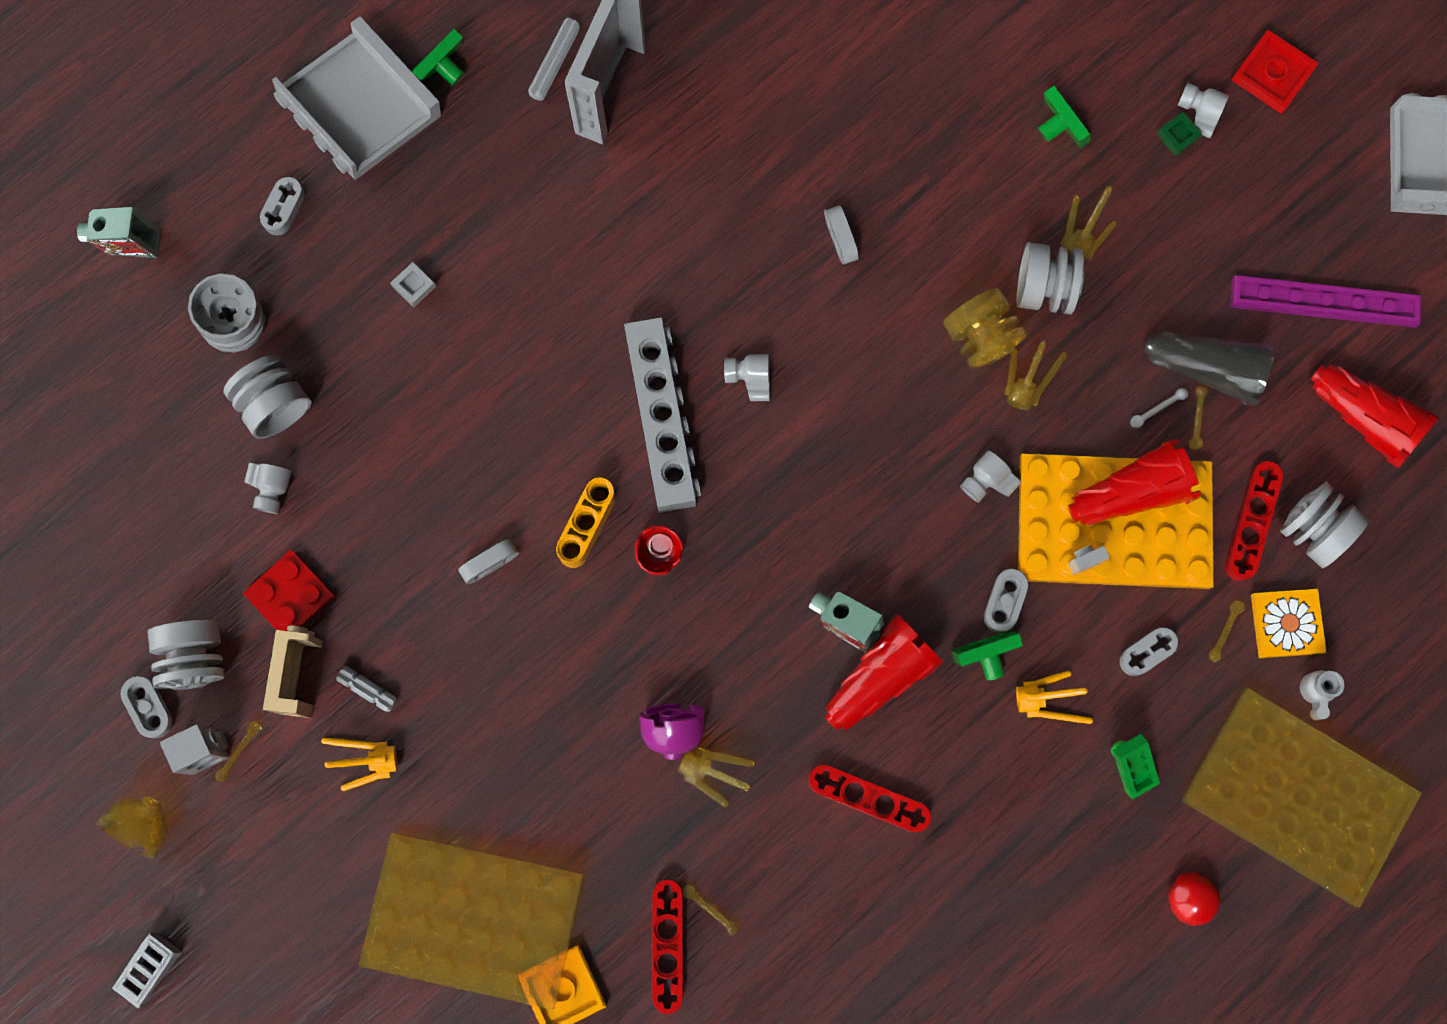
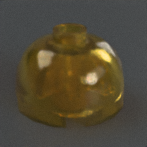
[96,796,168,859]

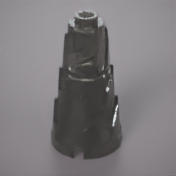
[1144,331,1276,407]

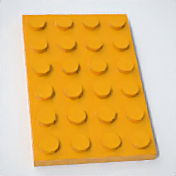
[1018,454,1213,589]

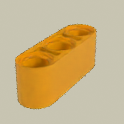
[556,477,616,568]

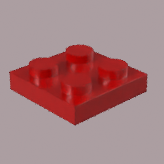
[1231,30,1319,114]
[243,549,336,631]

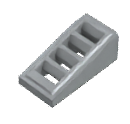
[112,932,182,1008]

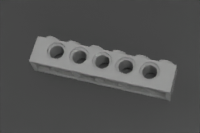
[624,317,701,513]

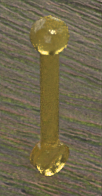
[1189,386,1208,450]
[1209,601,1245,662]
[215,722,261,782]
[682,885,739,935]

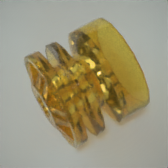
[943,288,1028,370]

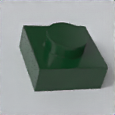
[1157,112,1202,156]

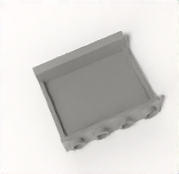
[564,0,646,144]
[272,17,441,180]
[1390,93,1447,215]

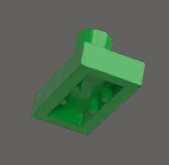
[412,29,465,86]
[1038,86,1090,149]
[951,630,1023,680]
[1111,734,1160,800]

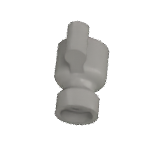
[1178,83,1229,138]
[724,354,770,401]
[960,451,1021,503]
[244,463,292,514]
[1300,670,1344,721]

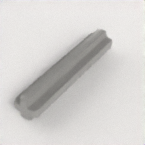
[528,18,580,101]

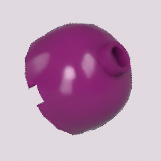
[639,703,705,760]

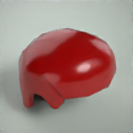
[635,525,683,575]
[1168,871,1220,926]

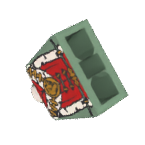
[77,207,161,258]
[809,591,885,653]

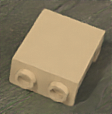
[263,626,323,718]

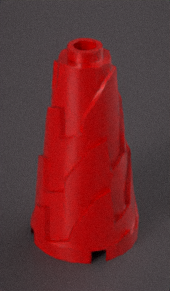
[1310,364,1440,469]
[1067,439,1201,526]
[824,614,944,731]

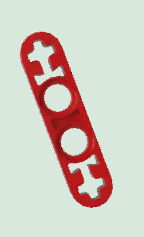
[1225,461,1283,581]
[808,765,931,833]
[652,880,683,1014]

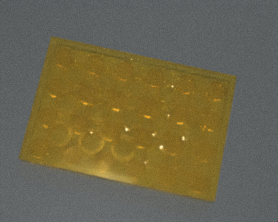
[1181,688,1422,908]
[359,833,584,1010]

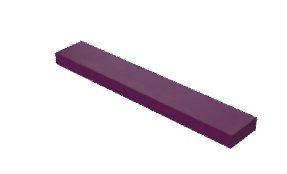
[1230,275,1422,328]

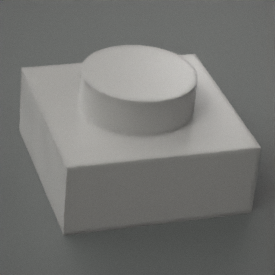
[390,262,436,308]
[1068,545,1110,575]

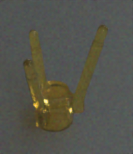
[1061,186,1117,262]
[1004,341,1067,410]
[678,748,755,807]

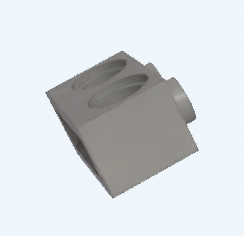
[160,724,229,775]

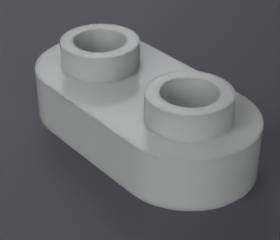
[984,569,1028,633]
[121,676,172,738]

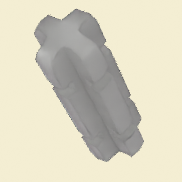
[336,666,397,712]

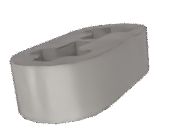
[260,177,305,235]
[824,205,858,265]
[458,539,519,584]
[1119,628,1178,676]

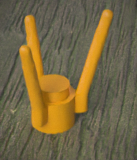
[1016,670,1093,724]
[321,738,398,791]

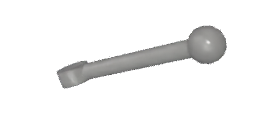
[1130,388,1188,429]

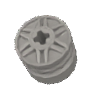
[1016,242,1084,315]
[188,274,266,353]
[223,355,311,439]
[1280,482,1371,569]
[147,620,225,690]

